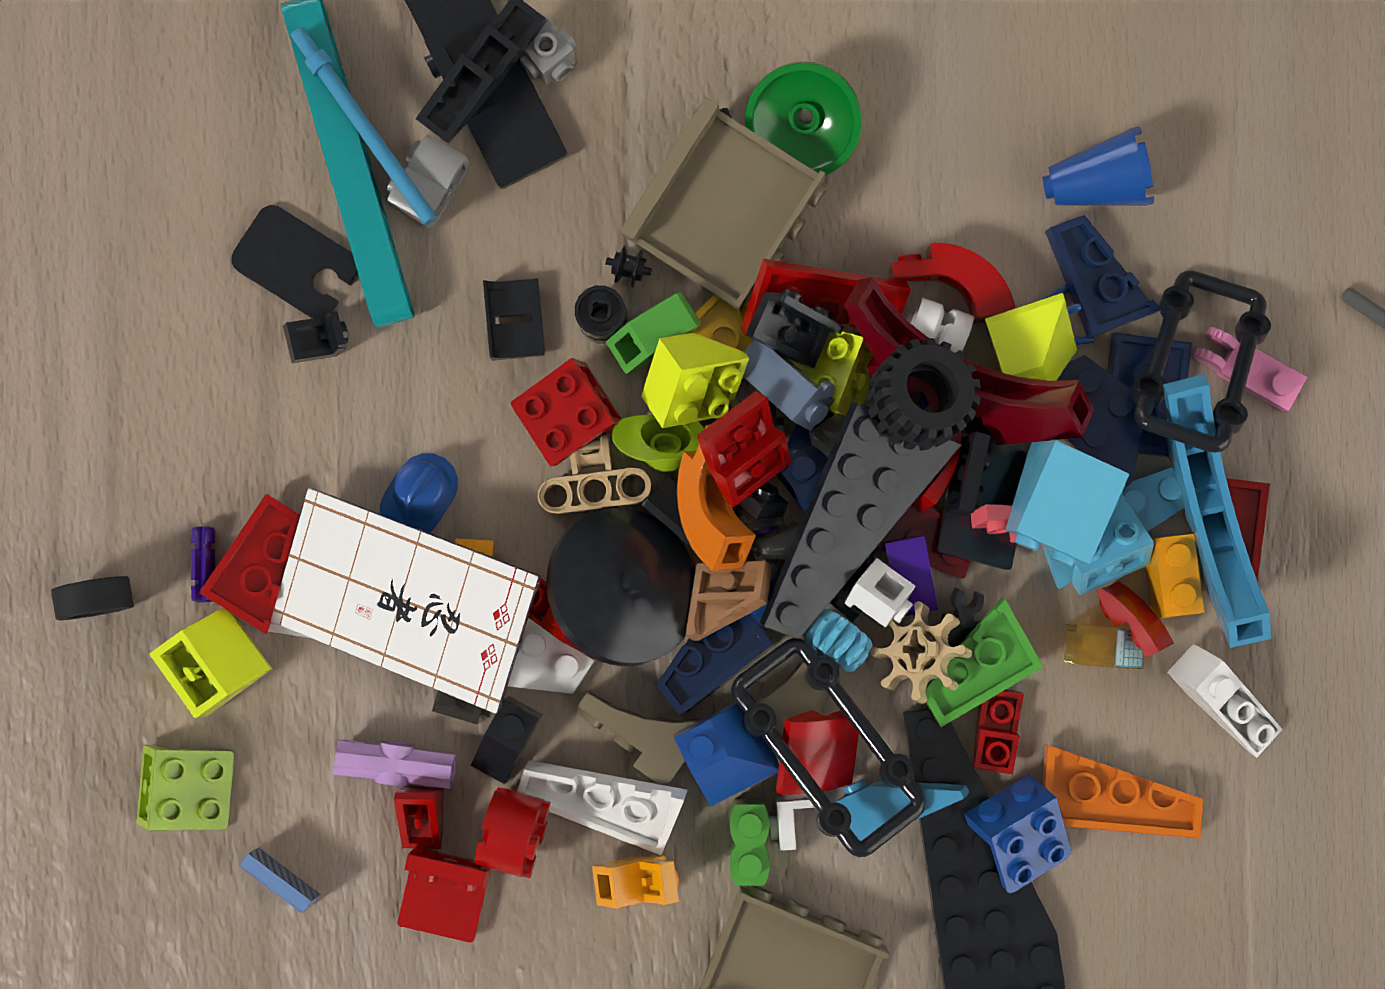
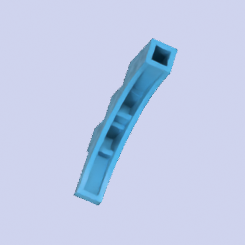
[1163,374,1271,648]

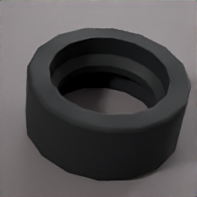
[51,576,134,621]

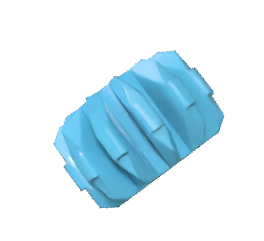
[803,609,873,672]

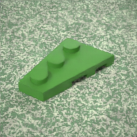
[925,597,1043,727]

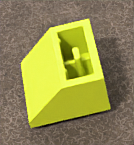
[641,332,749,428]
[149,608,272,719]

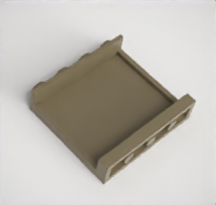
[620,97,827,311]
[699,886,890,989]

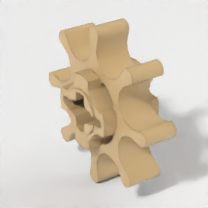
[870,601,972,704]

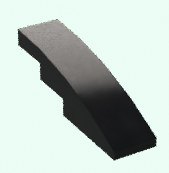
[416,0,547,144]

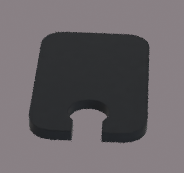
[232,205,358,318]

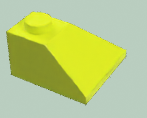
[985,293,1077,381]

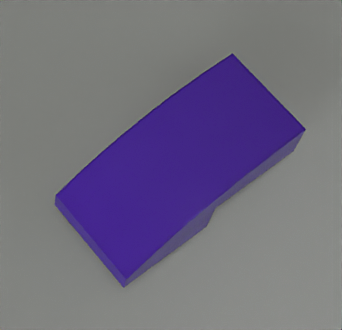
[885,534,938,616]

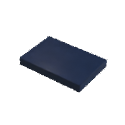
[1107,332,1192,458]

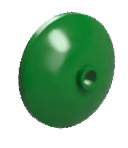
[745,61,862,176]

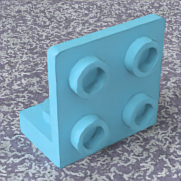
[1072,493,1154,596]

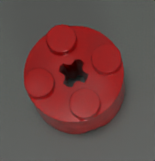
[474,787,551,879]

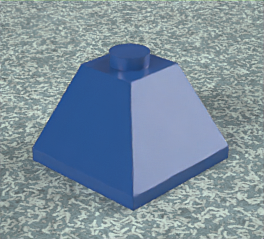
[674,703,779,806]

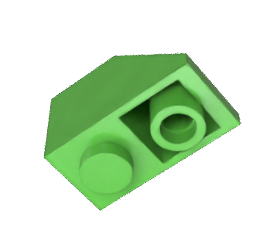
[606,291,702,375]

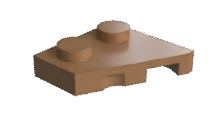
[686,561,773,641]

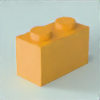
[1145,534,1205,617]

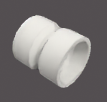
[911,297,974,353]

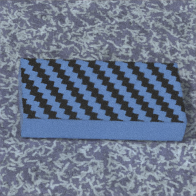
[240,847,321,913]

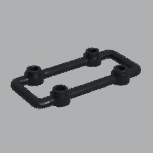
[1132,270,1271,453]
[731,638,926,857]

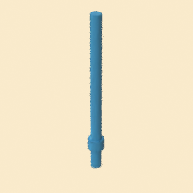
[291,27,437,226]

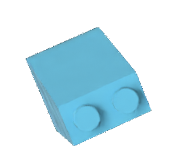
[1005,440,1129,568]

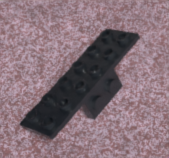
[405,0,568,189]

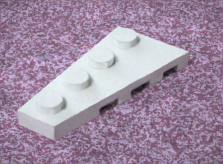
[517,760,688,855]

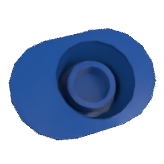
[380,453,458,534]

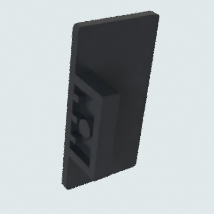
[936,416,1032,570]

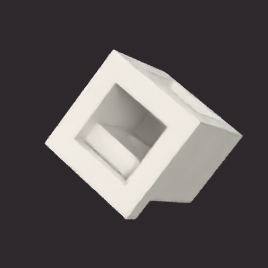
[845,558,916,628]

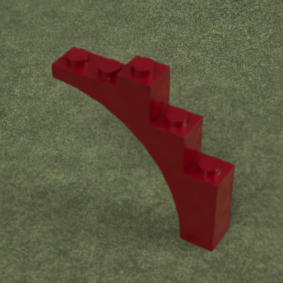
[844,277,1094,445]

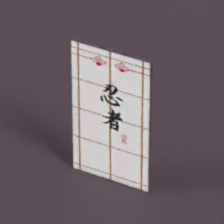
[271,488,541,714]

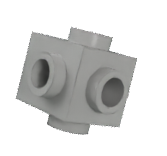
[520,14,577,85]

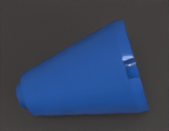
[1042,126,1154,206]

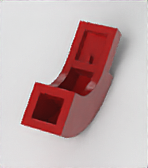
[889,243,1015,324]

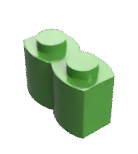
[729,799,770,886]

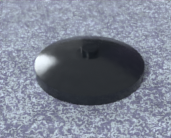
[546,508,696,666]

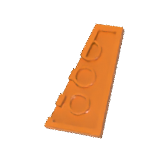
[1042,744,1203,839]

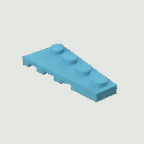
[1042,467,1184,589]

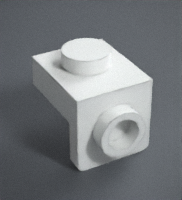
[769,794,815,851]

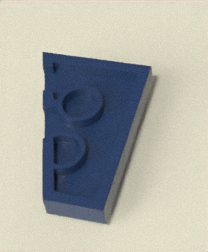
[1045,215,1160,339]
[656,613,774,717]

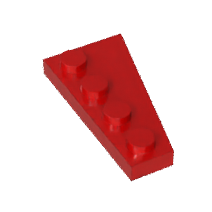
[740,259,911,336]

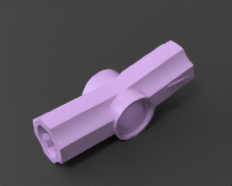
[333,739,456,789]

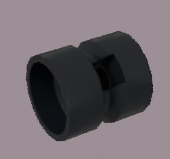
[575,285,628,344]

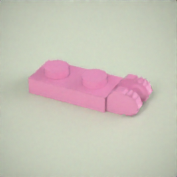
[1194,327,1308,412]

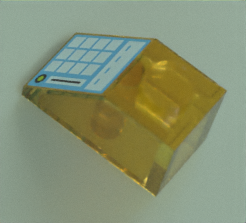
[1064,624,1144,669]

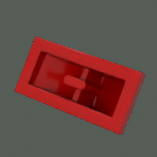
[394,786,444,849]

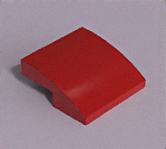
[697,391,792,507]
[776,710,859,795]

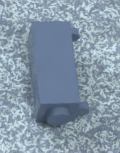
[743,340,835,431]

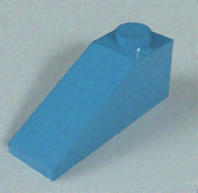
[836,779,969,841]

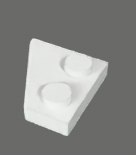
[505,618,595,694]

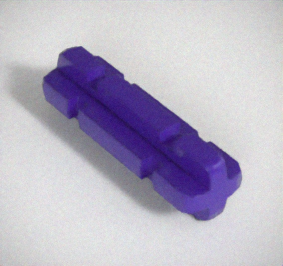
[191,526,215,603]

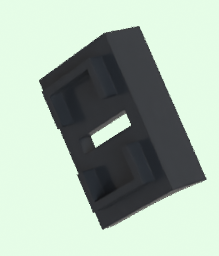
[483,278,545,361]

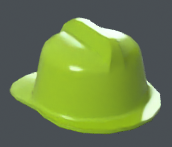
[612,414,704,472]

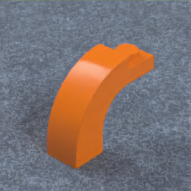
[677,425,756,571]

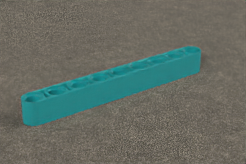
[281,0,415,329]

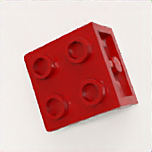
[511,358,622,466]
[397,847,491,943]

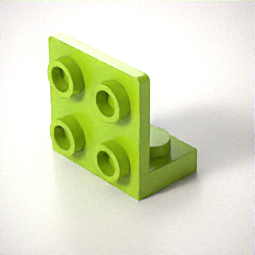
[136,745,234,831]

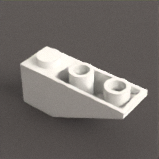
[1167,644,1283,758]

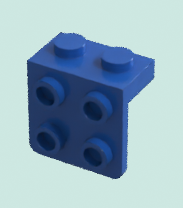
[964,774,1071,893]

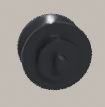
[605,245,652,288]

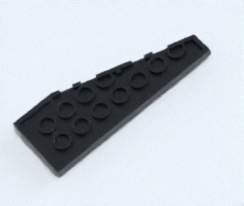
[903,709,1065,989]

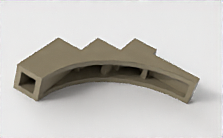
[578,660,841,786]

